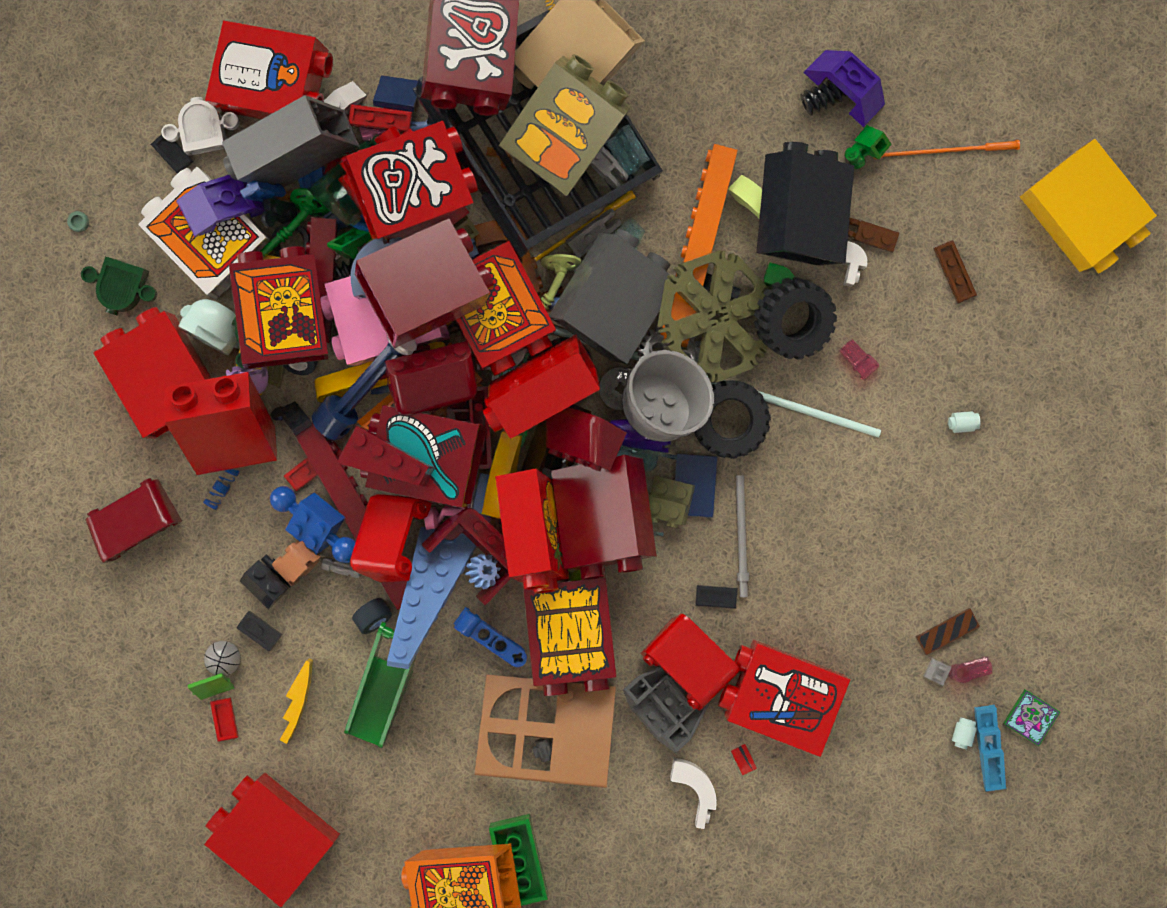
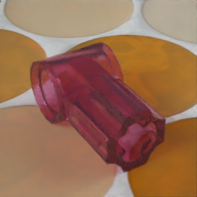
[839,339,880,381]
[949,656,993,683]

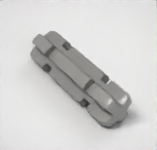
[321,558,360,578]

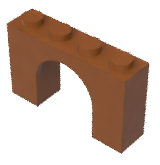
[474,215,543,294]

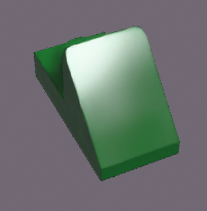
[327,228,371,260]

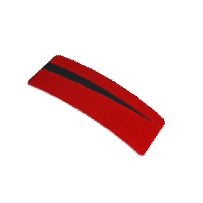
[731,744,757,775]

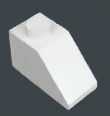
[324,81,367,116]

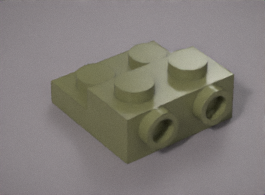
[648,476,695,528]

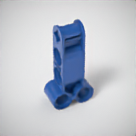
[453,607,527,667]

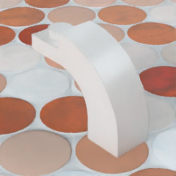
[670,758,717,829]

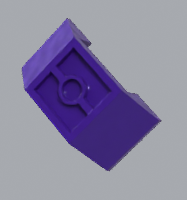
[803,50,885,127]
[176,175,265,237]

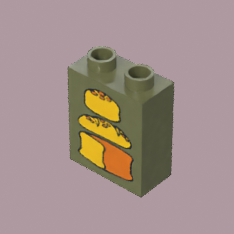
[499,54,631,196]

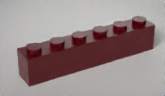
[306,217,338,343]

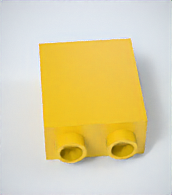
[1019,139,1157,274]

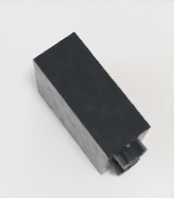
[756,142,855,266]

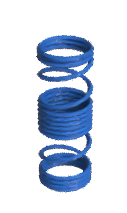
[203,469,240,510]

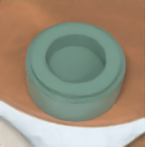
[67,211,89,232]

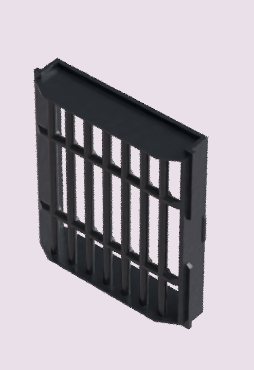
[413,10,663,258]

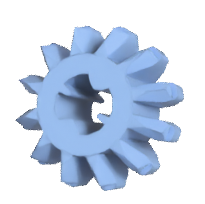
[465,554,501,589]

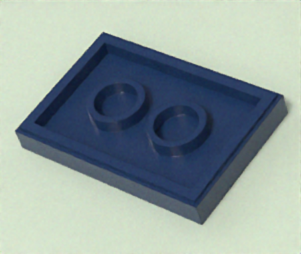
[675,454,717,517]

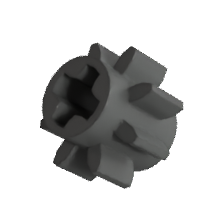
[533,738,553,762]

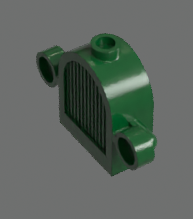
[81,256,157,316]

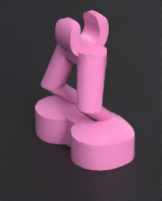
[424,506,464,530]

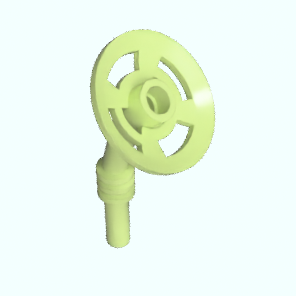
[541,254,581,310]

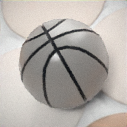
[204,641,241,676]

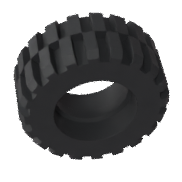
[754,277,837,360]
[694,380,771,459]

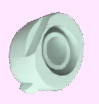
[178,299,240,355]

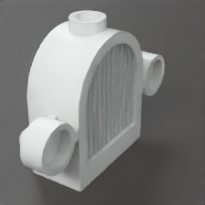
[161,97,240,156]

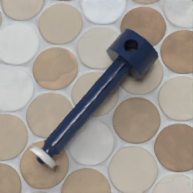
[312,336,417,440]

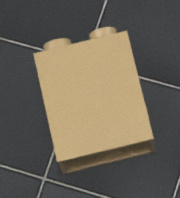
[514,0,645,89]

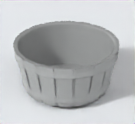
[623,350,714,442]

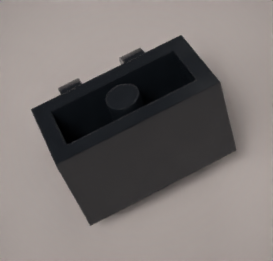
[240,554,292,610]

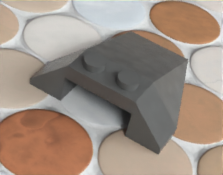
[623,667,711,753]

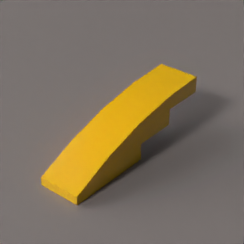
[482,431,522,519]
[280,658,313,744]

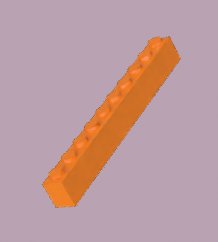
[660,144,738,348]

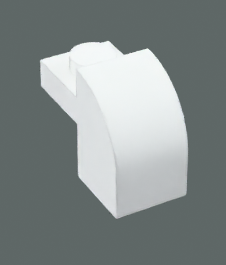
[843,241,867,287]

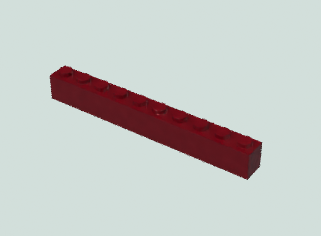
[294,422,407,610]

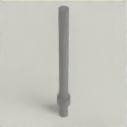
[736,475,749,597]

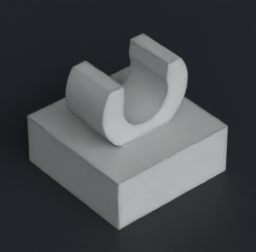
[923,658,952,686]

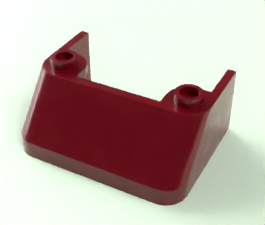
[421,508,511,605]

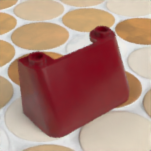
[85,478,182,563]

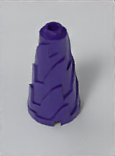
[609,419,671,453]

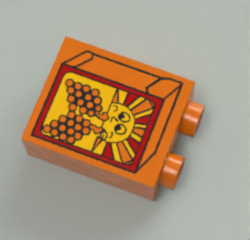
[401,844,522,908]

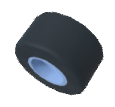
[352,598,392,634]

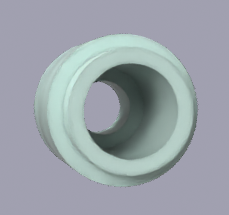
[948,411,980,433]
[952,717,977,749]

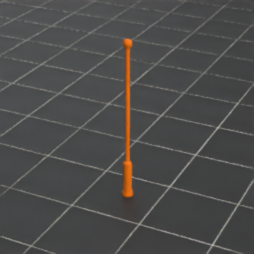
[873,140,1020,160]

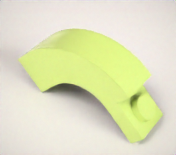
[728,175,762,218]

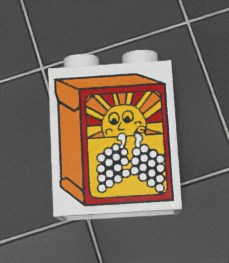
[138,167,271,300]

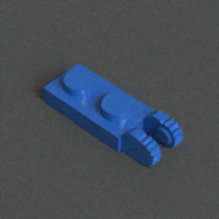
[240,181,286,202]

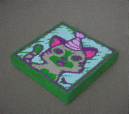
[1003,689,1060,746]

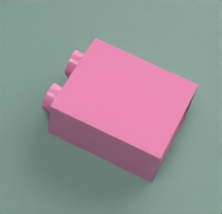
[320,276,450,366]

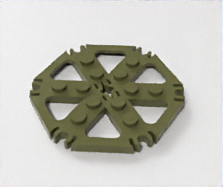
[657,250,768,383]

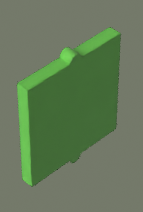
[188,673,235,700]

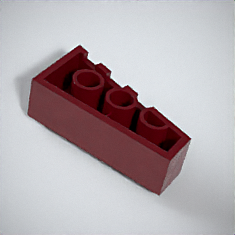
[336,426,435,486]

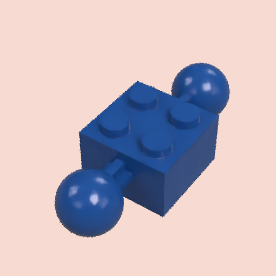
[270,486,355,563]

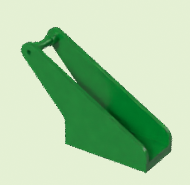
[344,622,417,748]

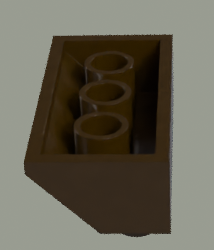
[521,404,592,481]

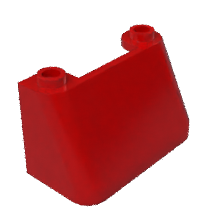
[350,494,432,583]
[640,614,740,710]

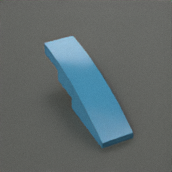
[974,705,1006,792]

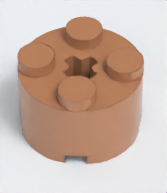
[272,541,321,586]

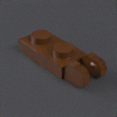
[848,218,899,253]

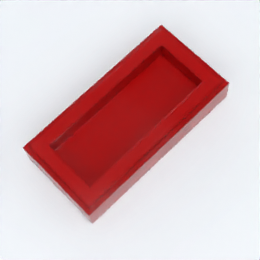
[210,697,239,742]

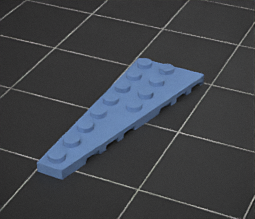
[387,527,477,669]

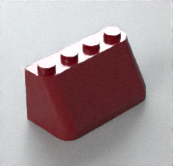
[385,341,477,416]
[546,407,627,472]

